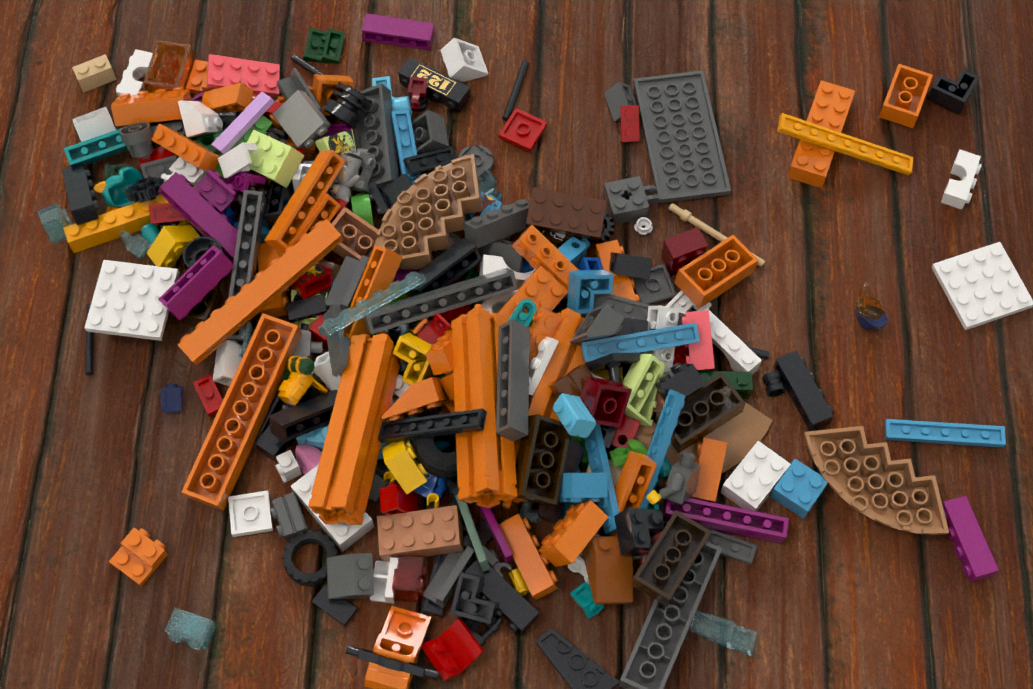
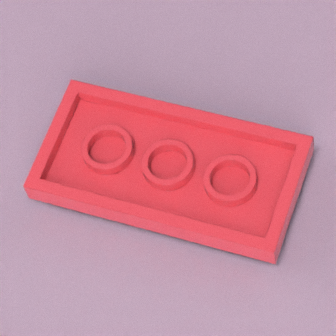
[207,54,280,98]

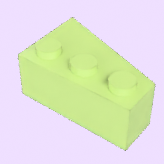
[623,353,665,426]

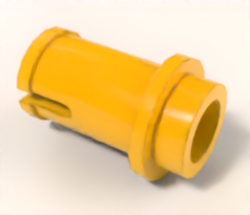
[509,568,529,596]

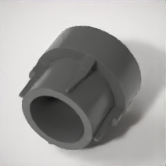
[119,122,154,158]

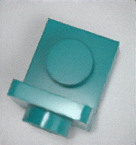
[570,581,604,619]

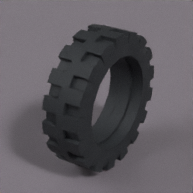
[282,530,338,587]

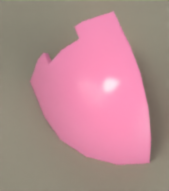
[295,444,322,475]

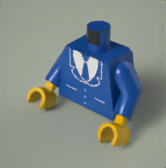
[383,459,446,508]

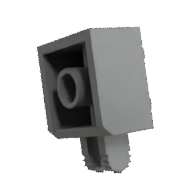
[603,176,660,225]

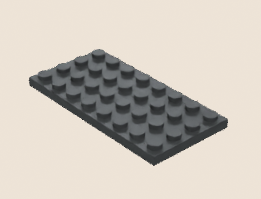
[633,70,731,203]

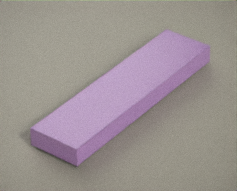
[212,92,275,154]

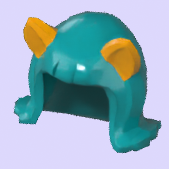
[93,166,143,213]

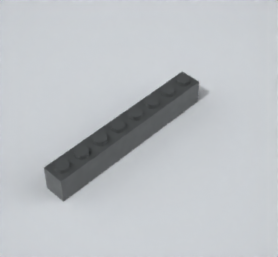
[227,190,267,344]
[362,268,518,334]

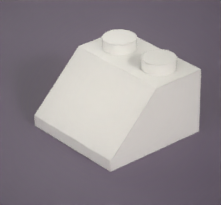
[440,38,488,82]
[178,100,223,137]
[72,107,116,142]

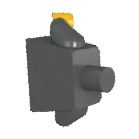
[646,452,701,505]

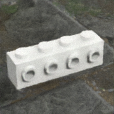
[644,306,679,375]

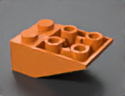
[382,377,447,421]

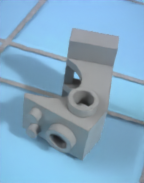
[333,148,376,194]

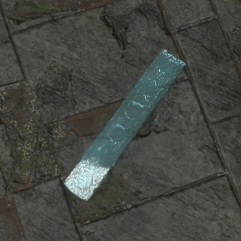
[318,272,427,337]

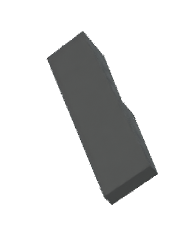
[323,303,350,377]

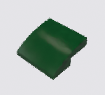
[303,28,345,64]

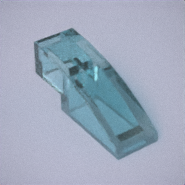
[690,610,758,656]

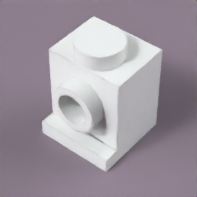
[275,450,302,483]

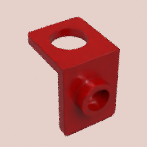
[417,313,451,345]

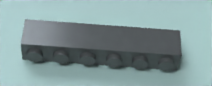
[496,319,530,441]

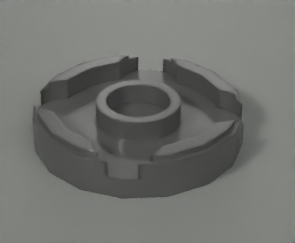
[458,145,494,178]

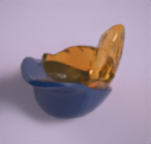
[855,281,888,330]

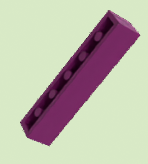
[158,172,238,263]
[663,498,789,543]

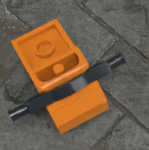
[345,606,439,689]

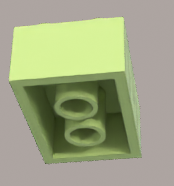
[247,130,304,188]

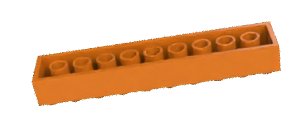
[182,313,302,511]

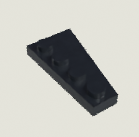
[535,628,620,689]

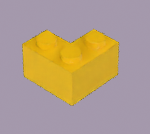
[147,225,200,268]
[392,332,433,385]
[382,440,428,494]

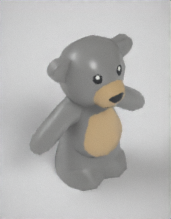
[330,154,363,204]

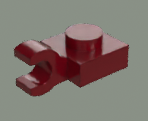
[407,77,428,110]

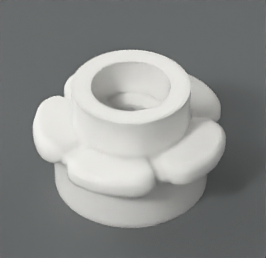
[634,217,653,235]

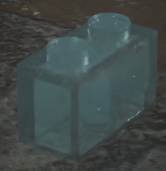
[37,203,73,244]
[164,608,216,650]

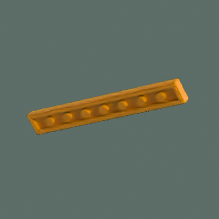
[777,113,914,176]

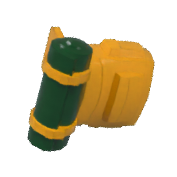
[277,356,328,405]

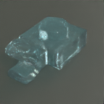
[119,230,152,260]

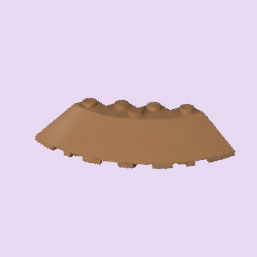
[373,154,483,270]
[634,402,773,487]
[804,426,949,535]

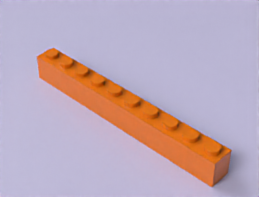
[178,219,343,366]

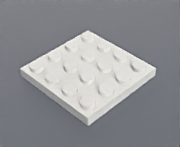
[931,242,1033,330]
[85,260,179,341]

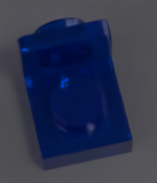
[160,383,183,412]

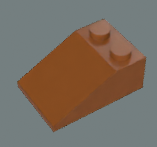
[582,536,633,604]

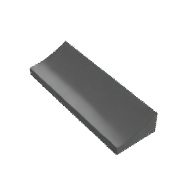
[354,83,399,188]

